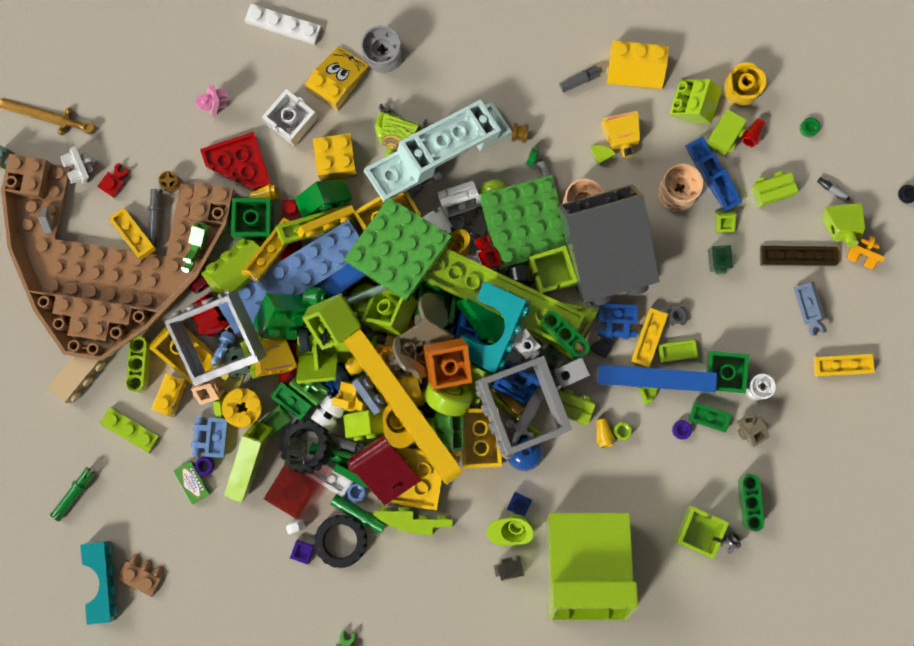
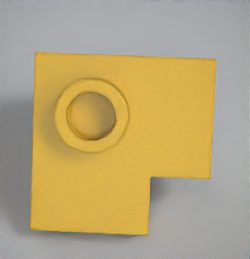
[332,381,370,412]

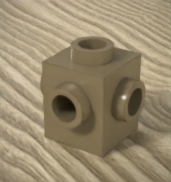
[737,412,770,447]

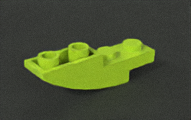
[374,507,453,535]

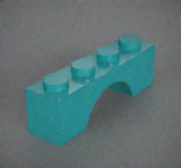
[80,541,118,625]

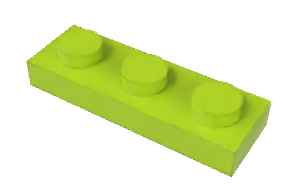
[99,407,160,453]

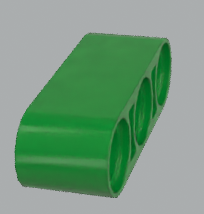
[540,311,590,358]
[738,474,764,532]

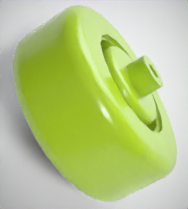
[424,382,473,416]

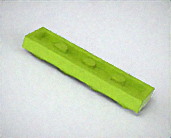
[276,205,354,246]

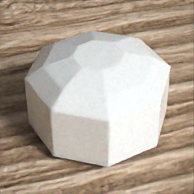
[286,519,306,534]

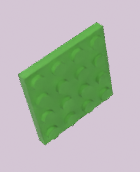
[479,175,567,269]
[344,198,453,302]

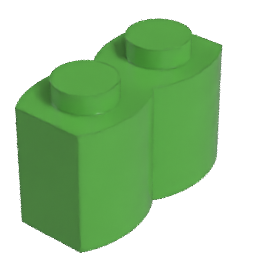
[434,413,465,452]

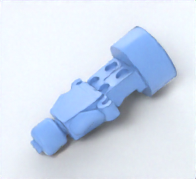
[211,331,236,366]

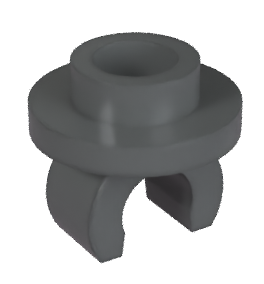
[720,532,741,554]

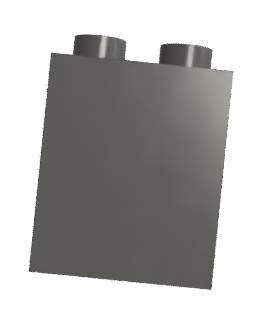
[558,184,660,305]

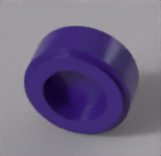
[672,420,692,440]

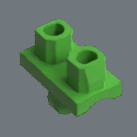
[289,376,330,406]

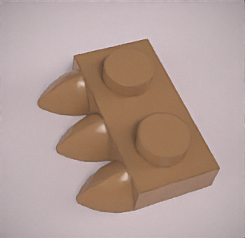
[117,554,164,597]

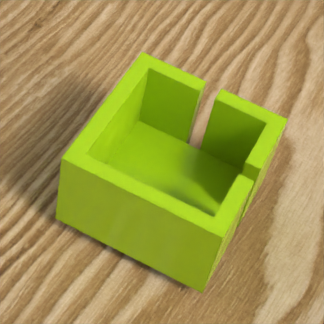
[528,246,578,295]
[673,506,729,560]

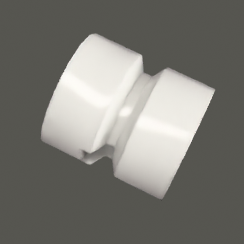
[746,374,776,401]
[311,395,346,432]

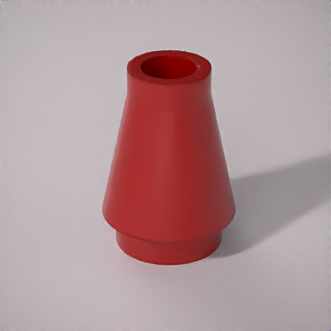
[742,119,766,147]

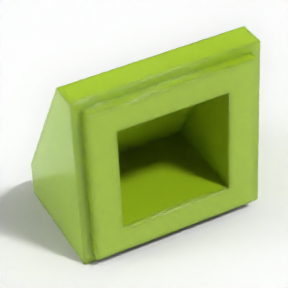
[715,210,737,233]

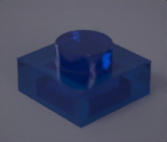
[506,491,532,517]

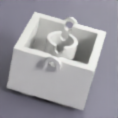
[262,89,318,147]

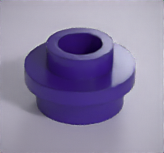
[195,456,215,476]

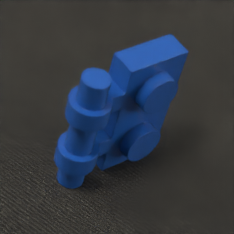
[598,304,638,340]
[492,361,540,405]

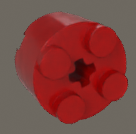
[186,292,230,337]

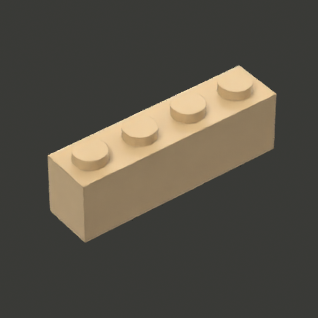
[47,338,117,403]

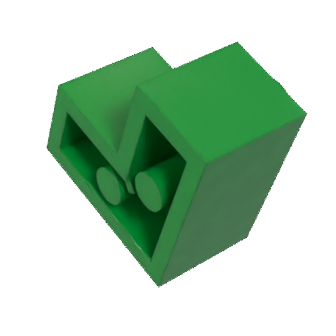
[295,178,352,218]

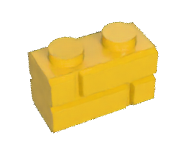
[151,373,188,417]

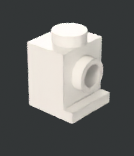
[514,329,541,360]

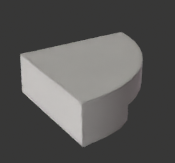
[38,207,53,234]

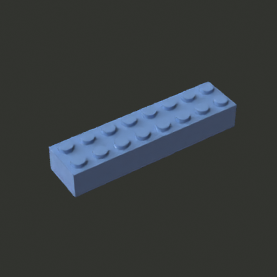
[218,220,359,337]

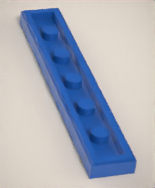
[598,365,717,393]

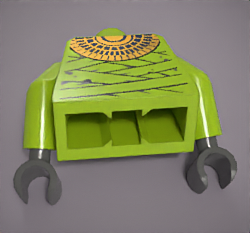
[374,104,434,157]

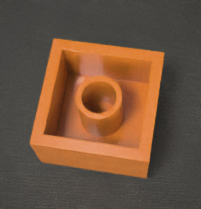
[424,338,472,390]

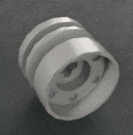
[361,25,403,73]

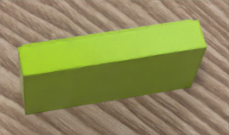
[657,339,699,364]

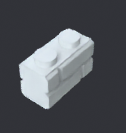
[437,181,482,218]

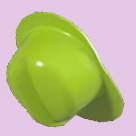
[486,514,533,546]

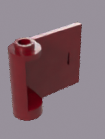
[348,434,422,505]

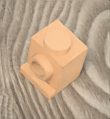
[191,377,226,405]

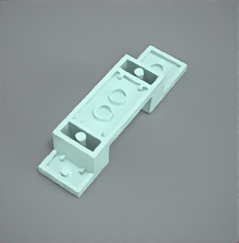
[364,99,512,202]

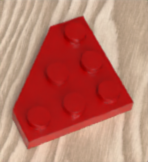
[200,131,271,191]

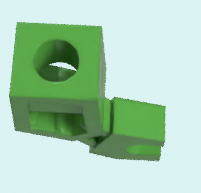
[181,222,210,273]

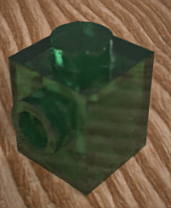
[708,245,733,275]

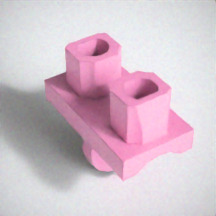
[196,84,228,116]

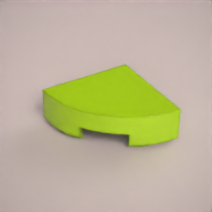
[589,145,616,165]
[638,387,658,406]
[213,392,227,418]

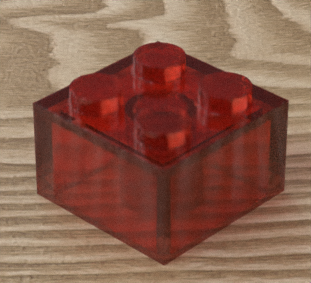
[264,465,320,519]

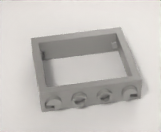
[165,290,267,386]
[475,356,572,456]

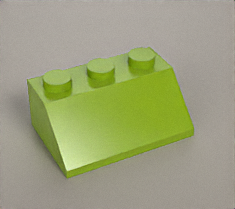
[201,238,260,294]

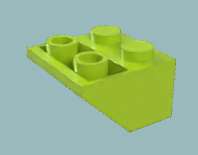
[669,79,722,124]
[302,293,361,350]

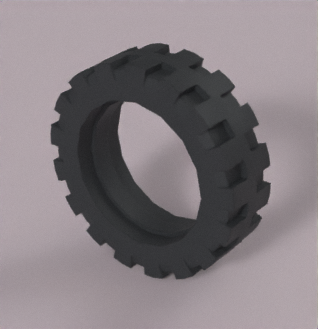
[279,420,333,474]
[314,515,367,568]

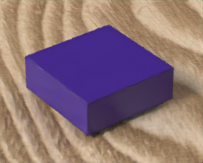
[290,539,315,565]

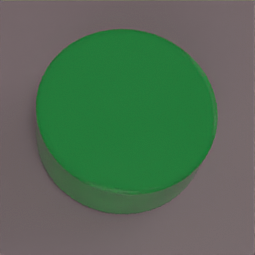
[800,118,820,138]
[525,147,539,167]

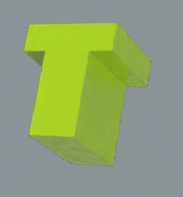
[546,513,638,620]

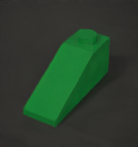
[457,298,505,345]

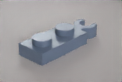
[794,282,827,336]

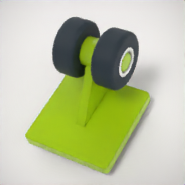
[296,329,338,384]

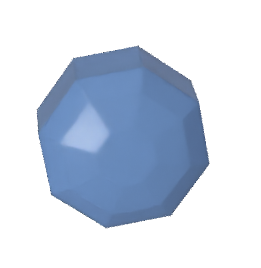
[347,483,367,502]

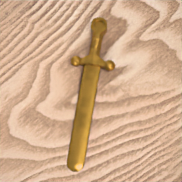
[0,98,96,135]

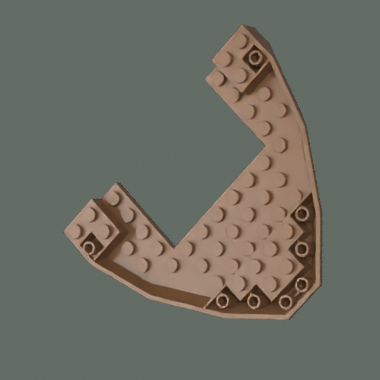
[1,154,237,361]

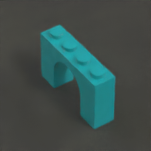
[460,281,531,374]

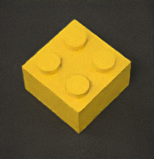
[313,133,357,181]

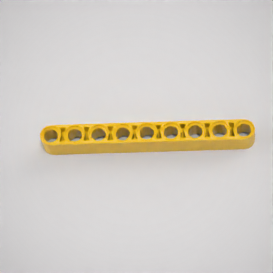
[343,329,463,485]

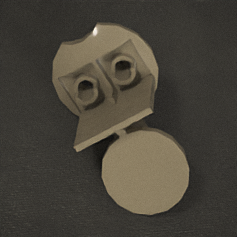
[387,293,454,379]

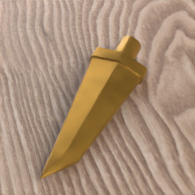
[491,387,527,417]

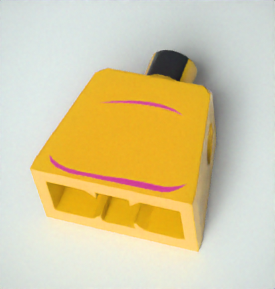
[601,111,640,158]
[255,339,297,377]

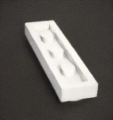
[245,4,321,45]

